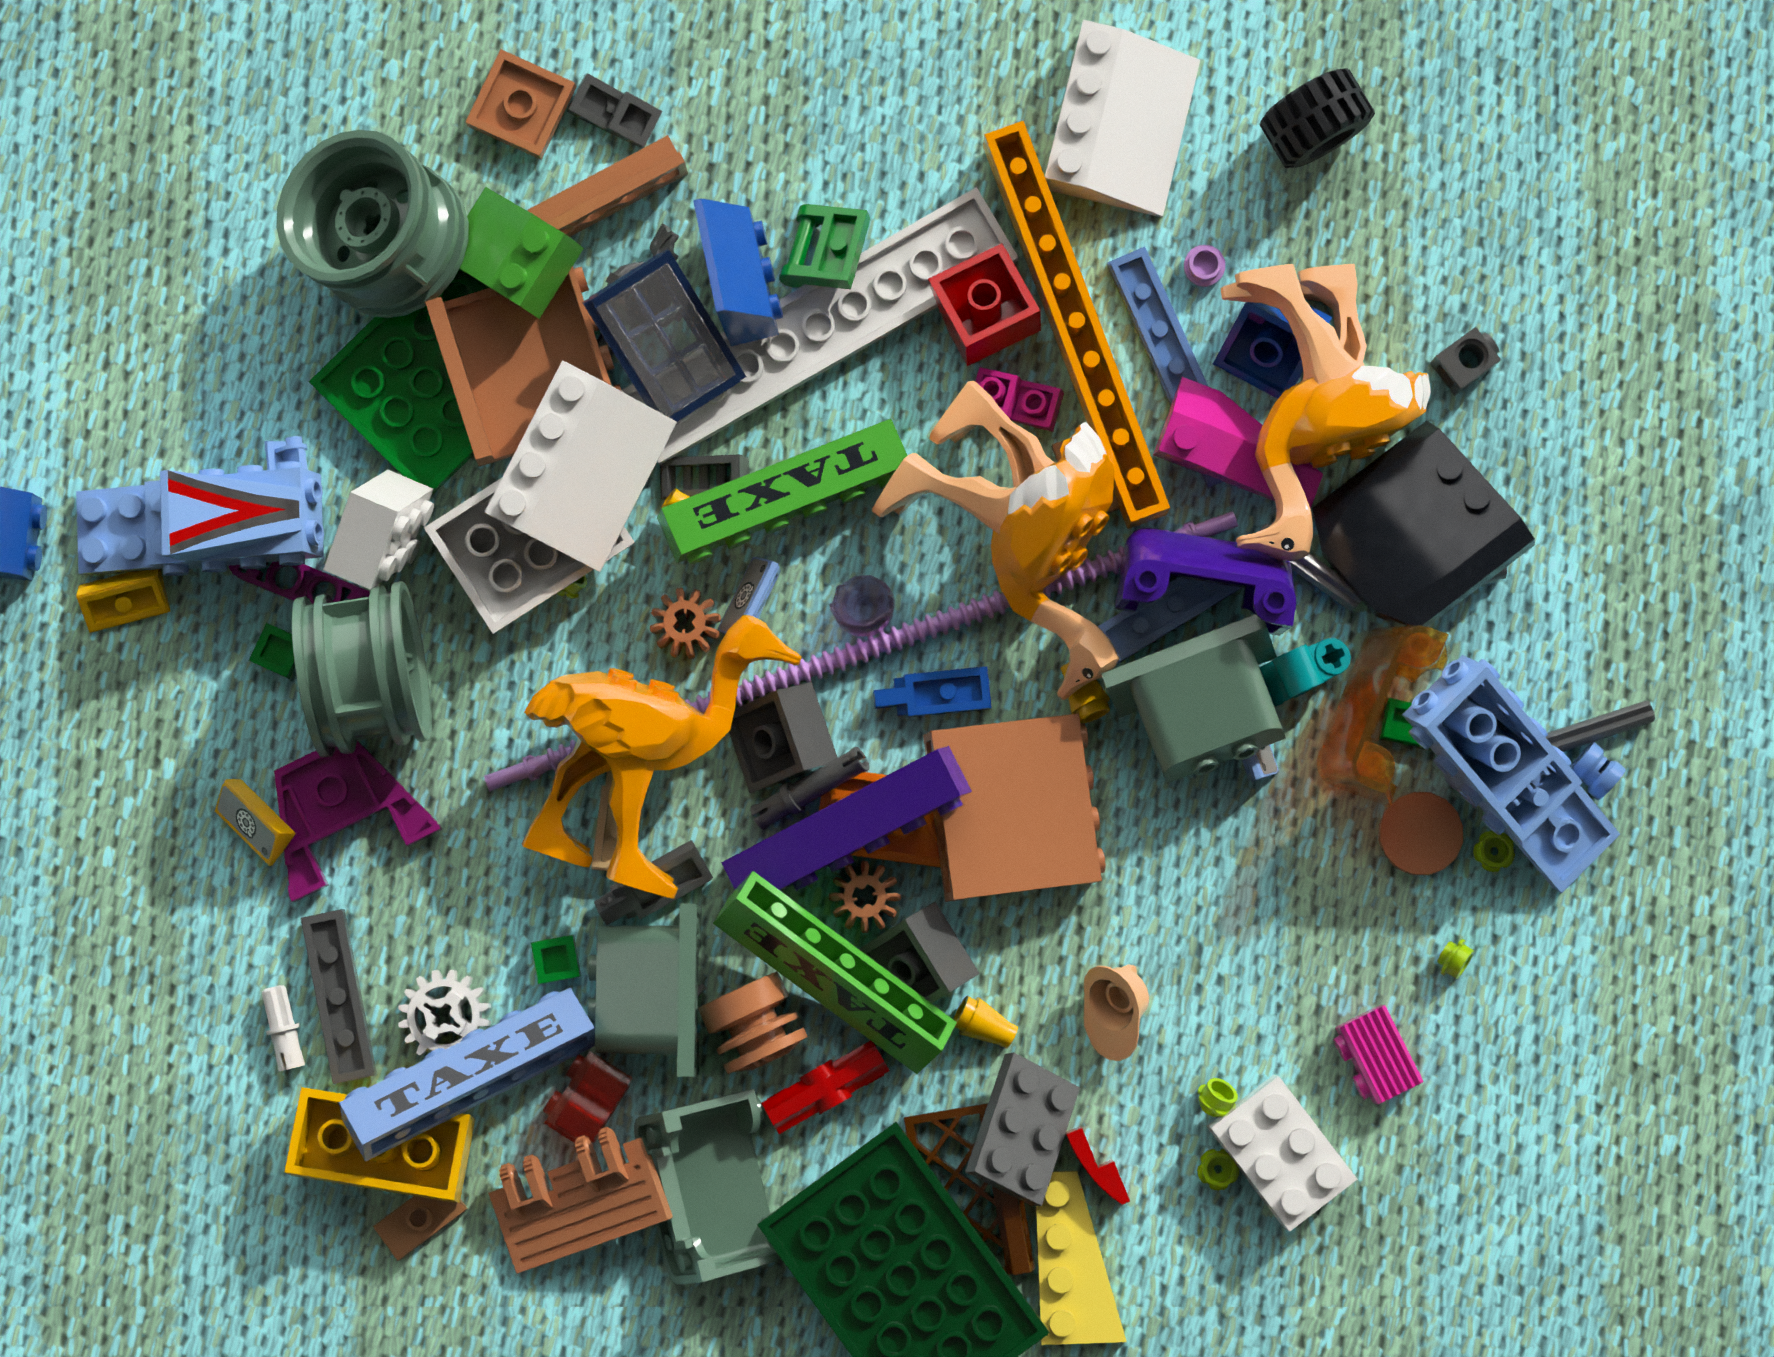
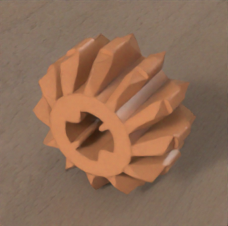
[650,588,721,659]
[829,861,901,933]

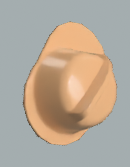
[1083,964,1149,1061]

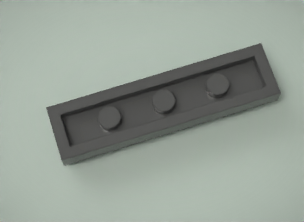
[301,909,377,1084]

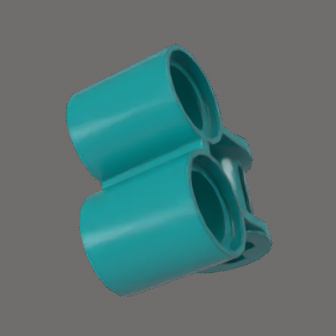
[1259,638,1351,707]

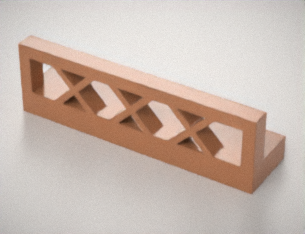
[527,135,688,237]

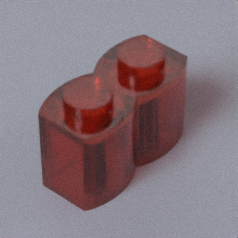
[543,1051,635,1145]

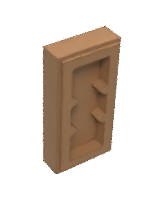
[373,1196,468,1261]

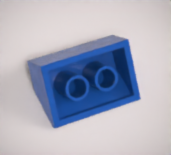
[693,198,783,347]

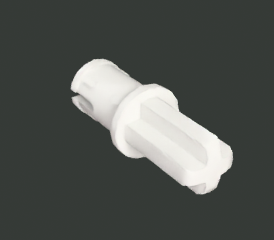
[262,985,305,1072]

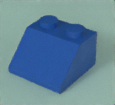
[1213,302,1332,399]
[0,486,47,581]

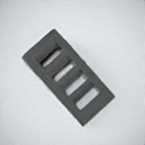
[660,454,749,500]

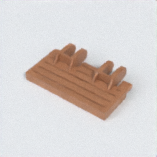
[488,1127,673,1274]

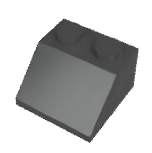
[729,682,838,793]
[859,902,980,1003]

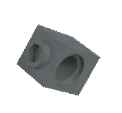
[1430,327,1501,396]

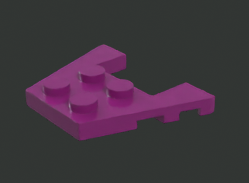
[274,740,442,902]

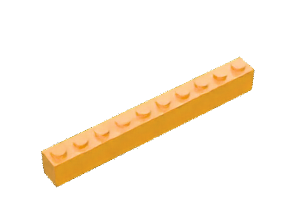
[983,121,1170,529]

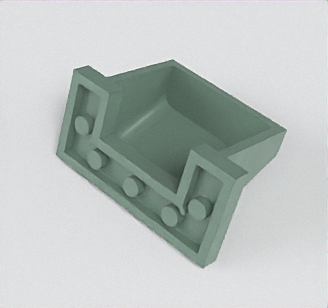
[1101,614,1286,783]
[588,904,702,1077]

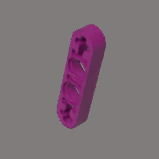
[229,561,370,604]

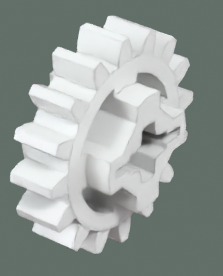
[398,970,491,1055]

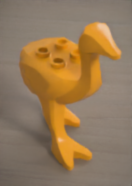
[522,615,801,899]

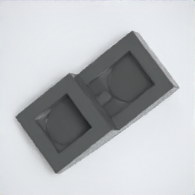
[566,73,663,148]

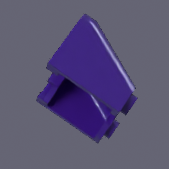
[1114,528,1296,636]

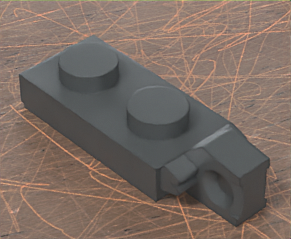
[594,840,713,926]

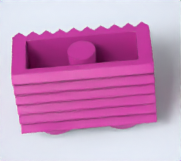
[1333,1005,1424,1104]

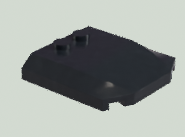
[1312,421,1535,634]

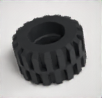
[1259,68,1375,168]

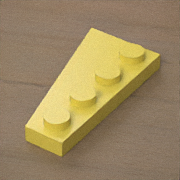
[1036,1171,1127,1345]

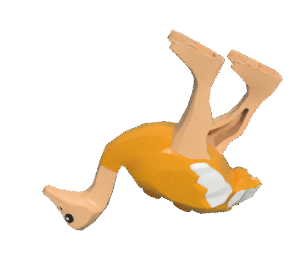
[1220,264,1431,561]
[872,381,1120,700]

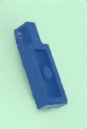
[873,666,992,718]

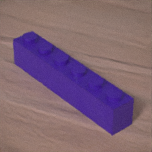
[721,746,972,891]

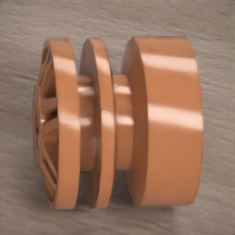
[698,971,808,1074]

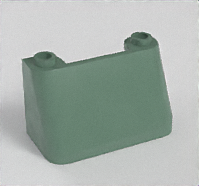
[634,1089,782,1285]

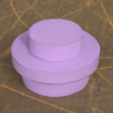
[1184,245,1225,287]

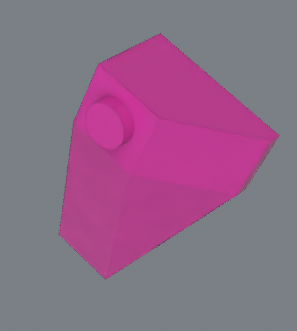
[1153,377,1323,509]

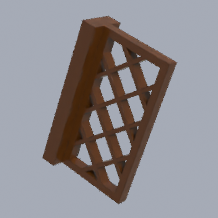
[904,1103,1036,1275]

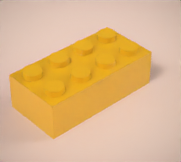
[284,1087,476,1203]

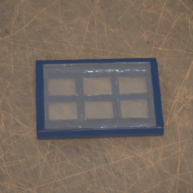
[582,249,747,422]

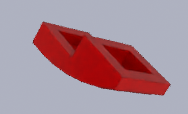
[1065,1126,1130,1205]

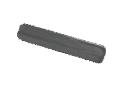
[1546,701,1655,752]

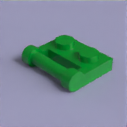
[779,204,870,290]

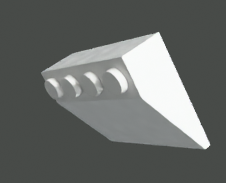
[1045,20,1200,218]
[484,360,677,572]
[424,478,635,634]

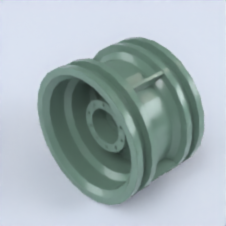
[276,130,469,318]
[292,581,432,758]

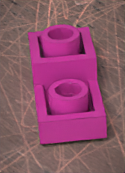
[975,367,1064,432]

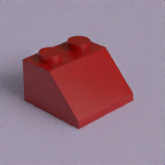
[928,243,1041,366]

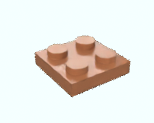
[465,49,576,160]

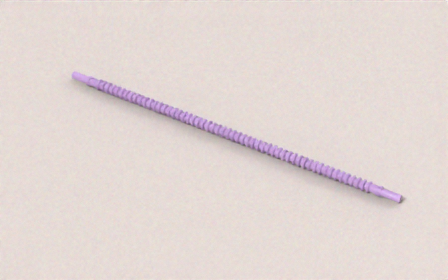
[484,511,1238,791]

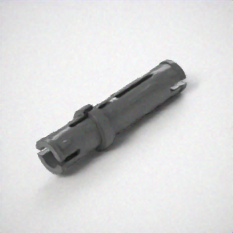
[750,747,870,830]

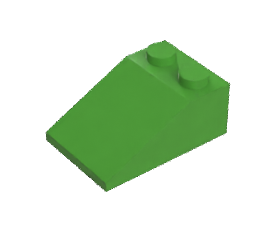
[459,187,584,319]

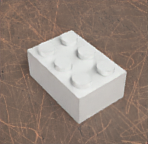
[323,470,434,590]
[1207,1075,1358,1232]

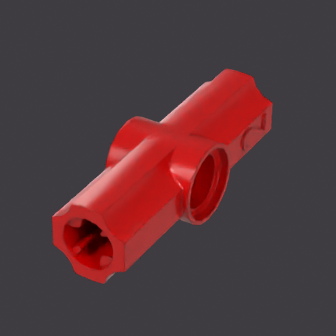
[761,1040,890,1134]

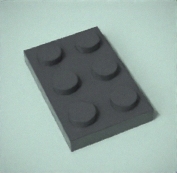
[965,1052,1080,1206]

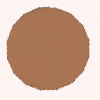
[1378,792,1463,875]

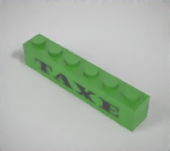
[657,418,908,564]
[713,871,957,1074]

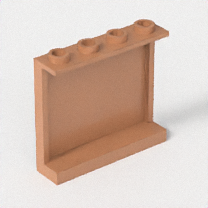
[425,266,622,467]
[923,713,1106,902]

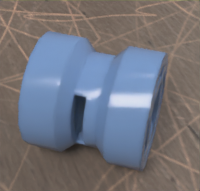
[1570,742,1626,801]

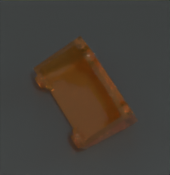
[1317,626,1451,807]

